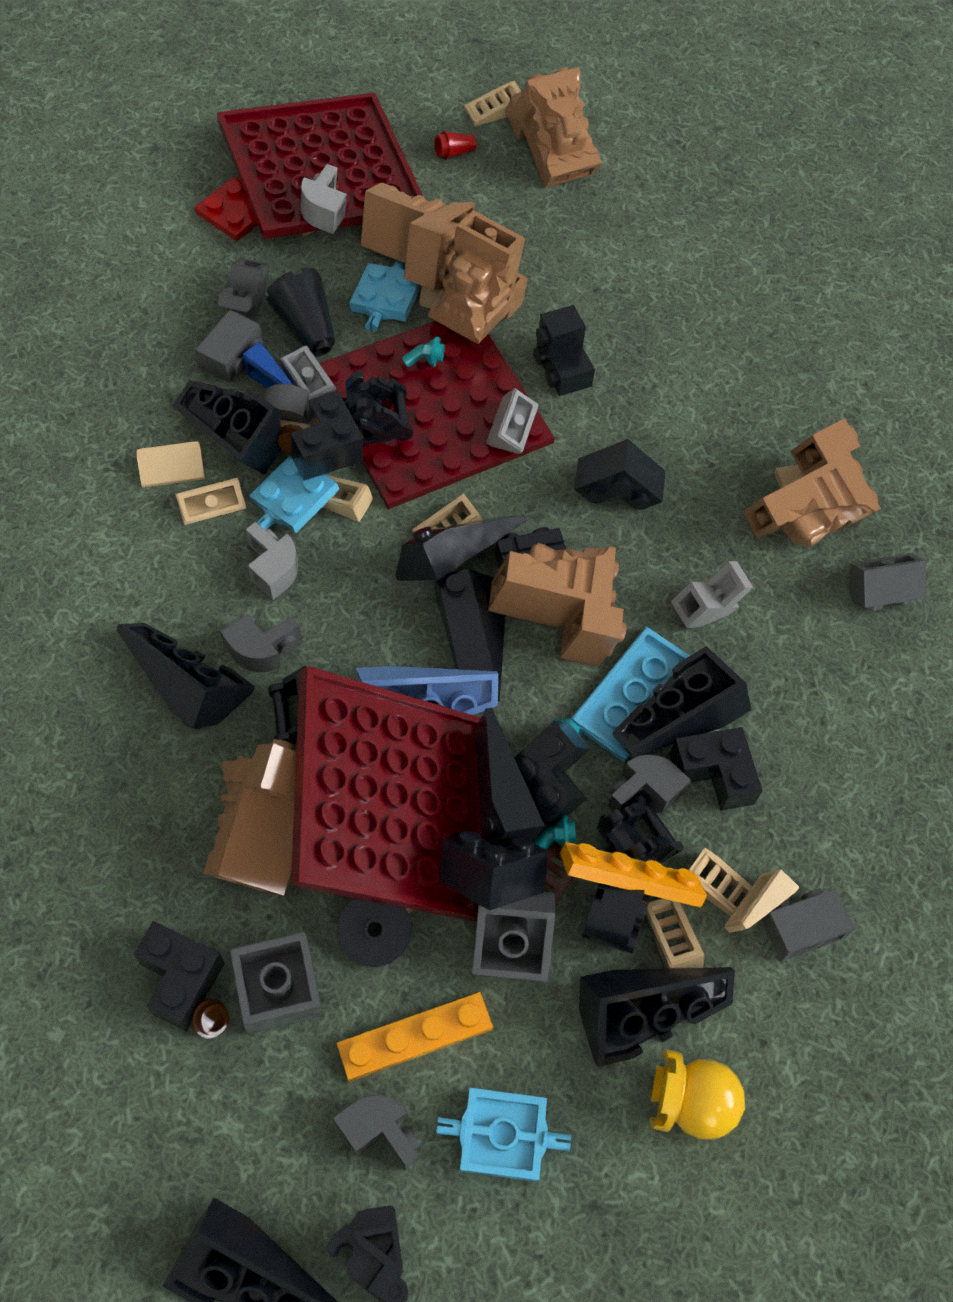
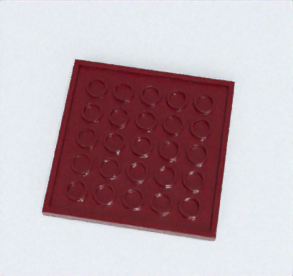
[217,92,423,239]
[319,320,555,510]
[291,666,487,922]

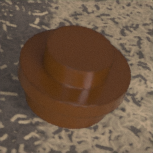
[278,424,302,456]
[191,998,229,1038]

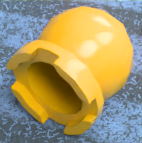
[649,1049,745,1140]

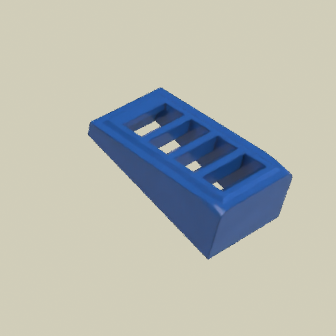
[243,342,292,388]

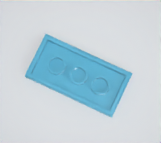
[570,626,690,763]

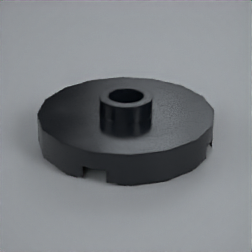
[337,898,412,967]

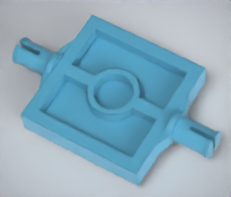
[349,260,422,332]
[249,456,340,533]
[436,1088,571,1182]

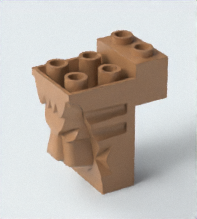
[506,67,602,188]
[361,183,475,290]
[428,210,528,344]
[742,418,881,548]
[488,543,626,666]
[203,739,296,896]

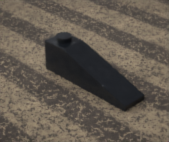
[173,380,281,475]
[395,515,527,581]
[435,569,505,701]
[117,623,255,729]
[613,646,751,758]
[475,708,544,845]
[579,967,735,1067]
[162,1197,338,1302]

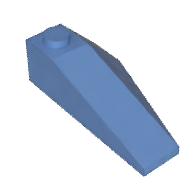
[356,666,498,715]

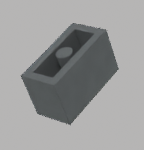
[195,310,263,383]
[850,553,926,611]
[762,888,855,962]

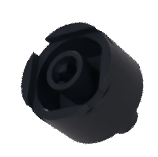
[582,883,651,954]

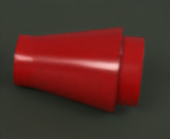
[434,131,476,160]

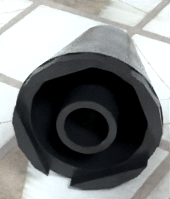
[266,267,335,356]

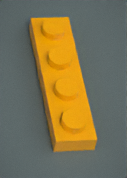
[560,842,707,908]
[337,992,493,1082]

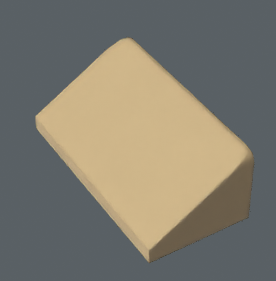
[136,441,205,488]
[175,478,246,525]

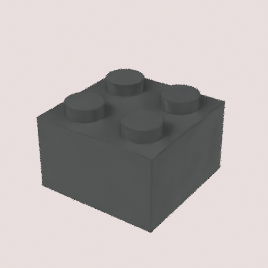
[472,892,555,982]
[230,932,323,1035]

